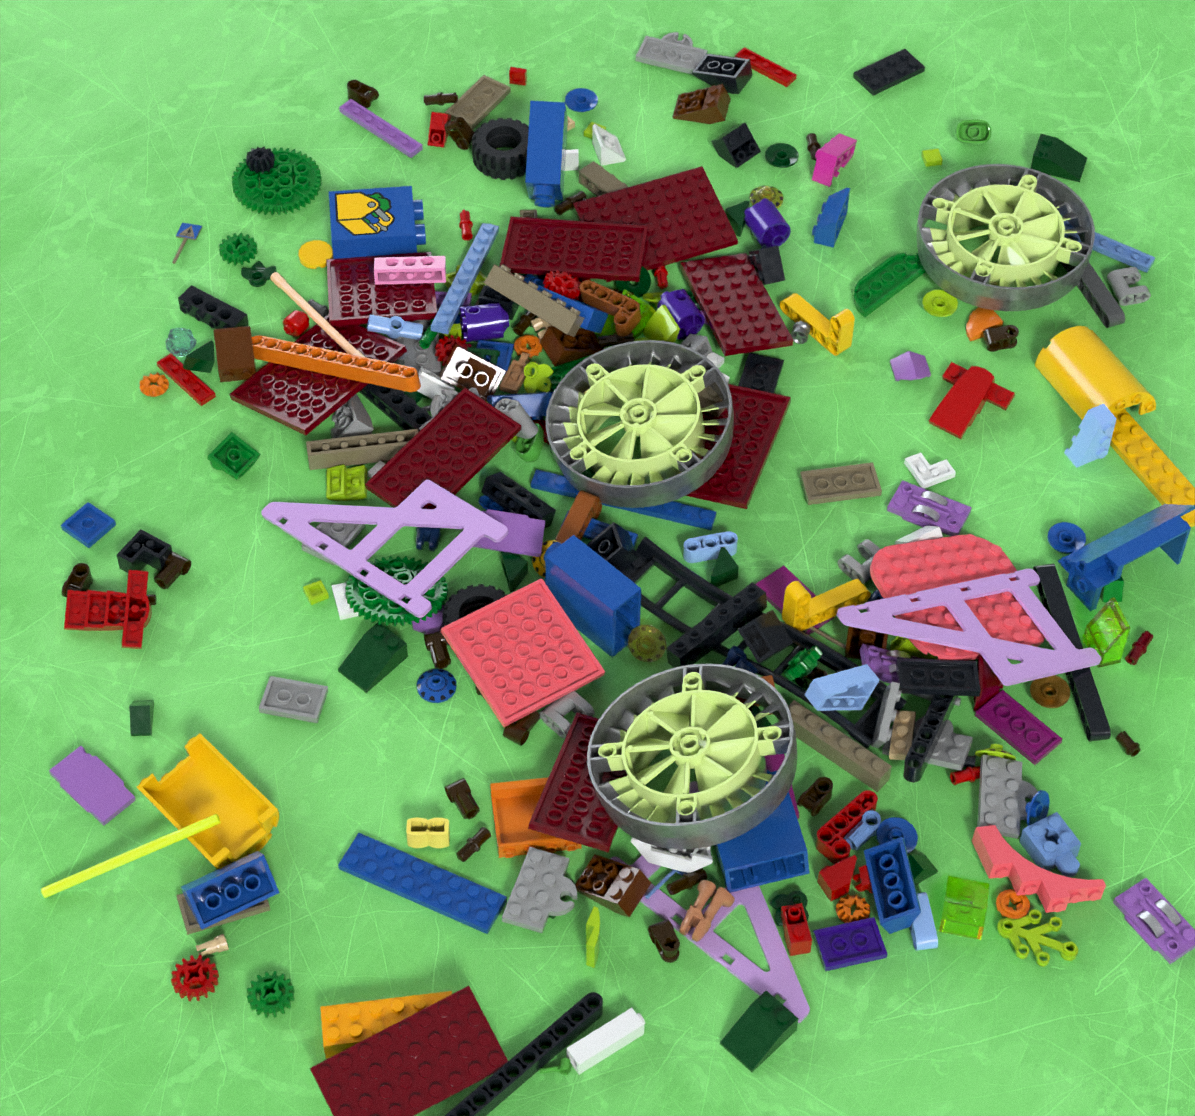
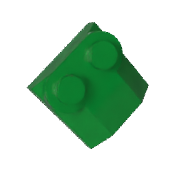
[207,432,261,480]

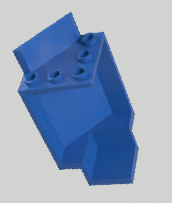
[1057,504,1195,612]

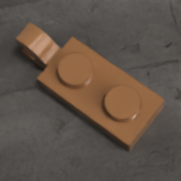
[499,352,530,394]

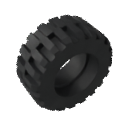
[472,118,529,180]
[442,584,507,649]

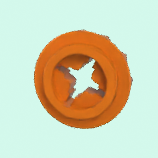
[514,335,543,359]
[140,372,169,397]
[996,889,1030,919]
[836,894,870,923]

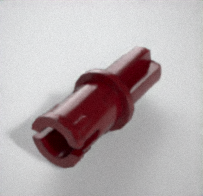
[1125,631,1153,665]

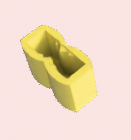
[406,817,450,848]

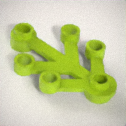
[997,909,1078,967]

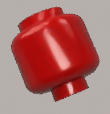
[283,310,309,337]

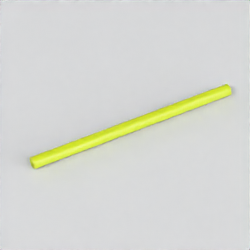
[41,814,221,898]

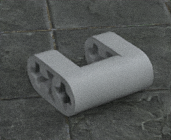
[1107,267,1151,306]
[495,398,539,439]
[838,539,880,584]
[540,691,595,739]

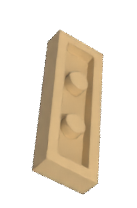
[889,710,916,760]

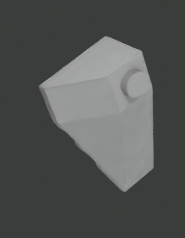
[331,394,374,439]

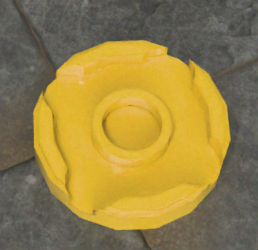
[298,240,333,269]

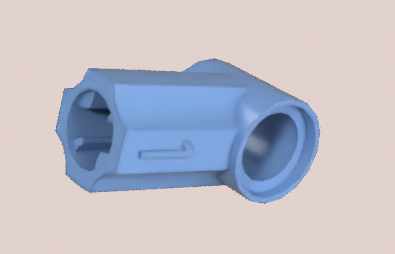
[844,810,881,851]

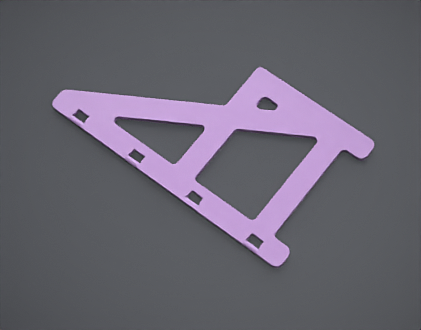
[261,480,508,618]
[836,569,1102,686]
[610,781,810,1023]

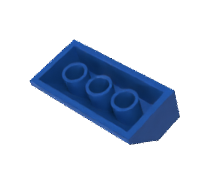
[487,392,553,420]
[864,837,921,934]
[181,851,279,930]

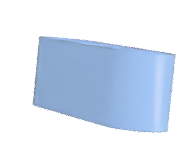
[683,531,738,563]
[909,892,938,951]

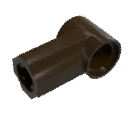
[154,552,191,590]
[424,630,451,669]
[503,710,540,746]
[444,778,480,820]

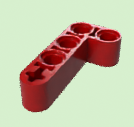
[815,790,878,864]

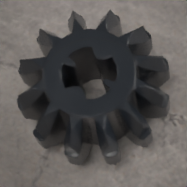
[246,146,275,174]

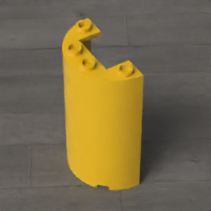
[1035,326,1156,420]
[137,733,279,869]

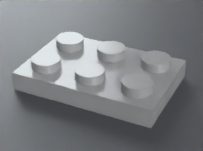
[301,522,365,565]
[259,676,328,723]
[871,681,901,748]

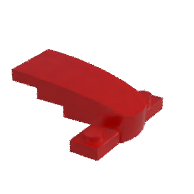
[929,362,1015,439]
[64,570,152,649]

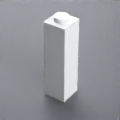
[567,1008,645,1075]

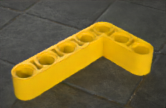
[779,293,855,356]
[782,579,871,631]

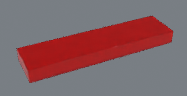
[735,47,797,87]
[157,353,216,406]

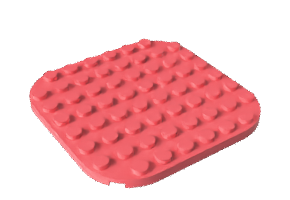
[870,534,1045,661]

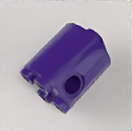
[744,198,791,247]
[656,289,705,340]
[460,303,509,342]

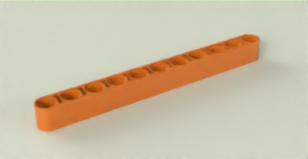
[252,335,421,392]

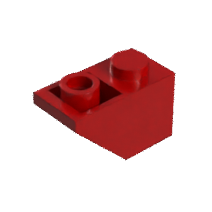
[428,112,451,148]
[817,855,857,902]
[781,903,812,956]

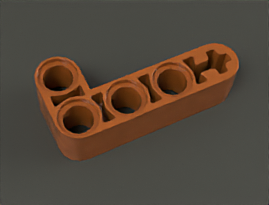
[580,280,641,336]
[555,490,602,543]

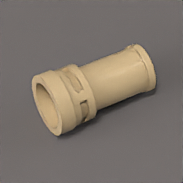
[196,933,229,957]

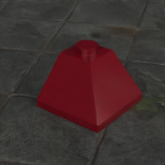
[974,655,1003,711]

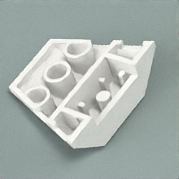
[631,837,713,873]

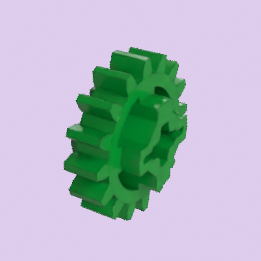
[219,233,257,266]
[784,646,823,681]
[247,971,295,1018]

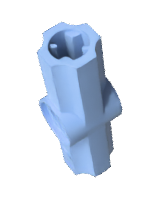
[367,315,423,340]

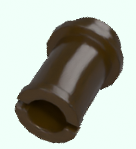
[1116,731,1141,757]

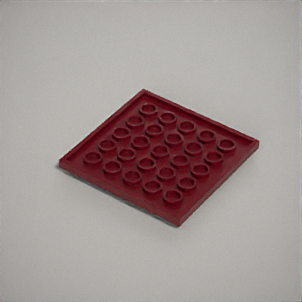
[327,252,437,327]

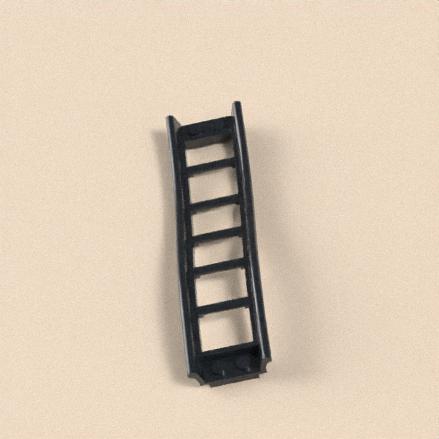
[620,537,907,749]

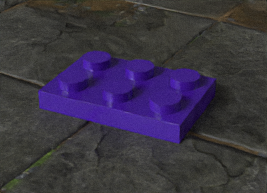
[813,917,888,971]

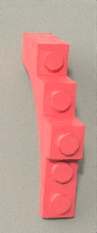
[972,825,1106,913]

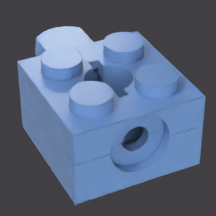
[1019,812,1081,877]

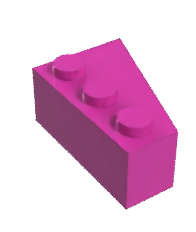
[812,133,857,187]

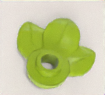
[524,362,553,393]

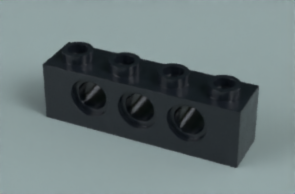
[178,285,249,329]
[481,471,556,528]

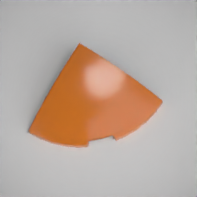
[966,307,1003,341]

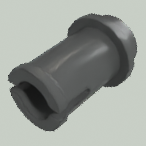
[308,299,329,318]

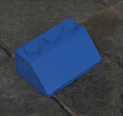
[812,188,850,248]

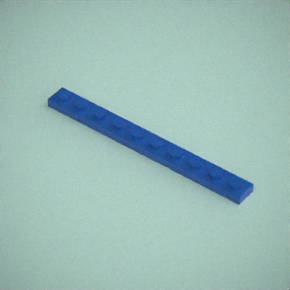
[531,469,716,530]

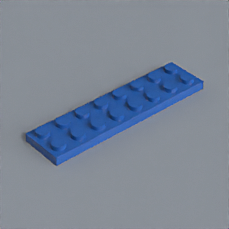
[338,833,507,934]

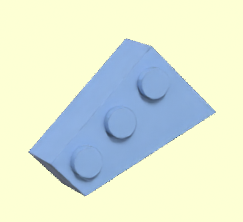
[1064,404,1117,468]
[805,664,879,711]

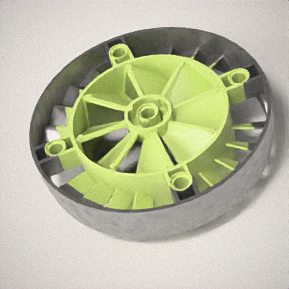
[917,164,1095,311]
[546,340,734,508]
[587,664,797,849]

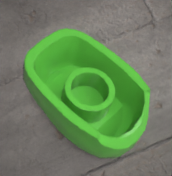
[955,119,992,144]
[514,423,544,462]

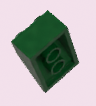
[1031,134,1087,182]
[338,623,408,693]
[720,991,798,1072]

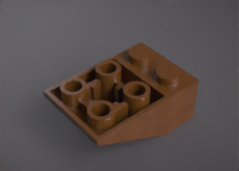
[673,84,731,124]
[575,854,651,918]

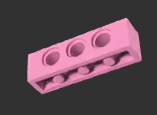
[374,256,446,285]

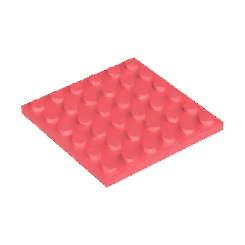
[441,578,605,727]

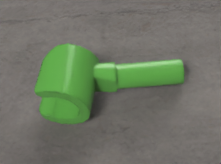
[540,1058,572,1075]

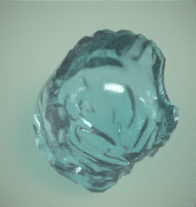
[166,327,197,357]

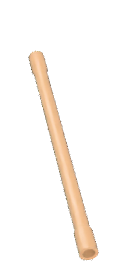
[270,272,365,357]

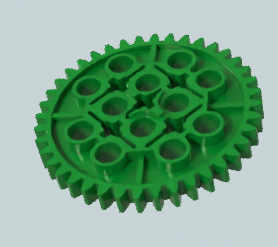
[232,147,322,216]
[345,556,448,626]

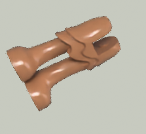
[679,880,735,942]

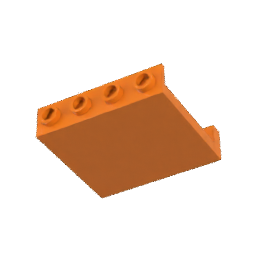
[490,777,582,858]

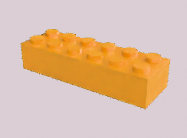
[320,991,452,1058]

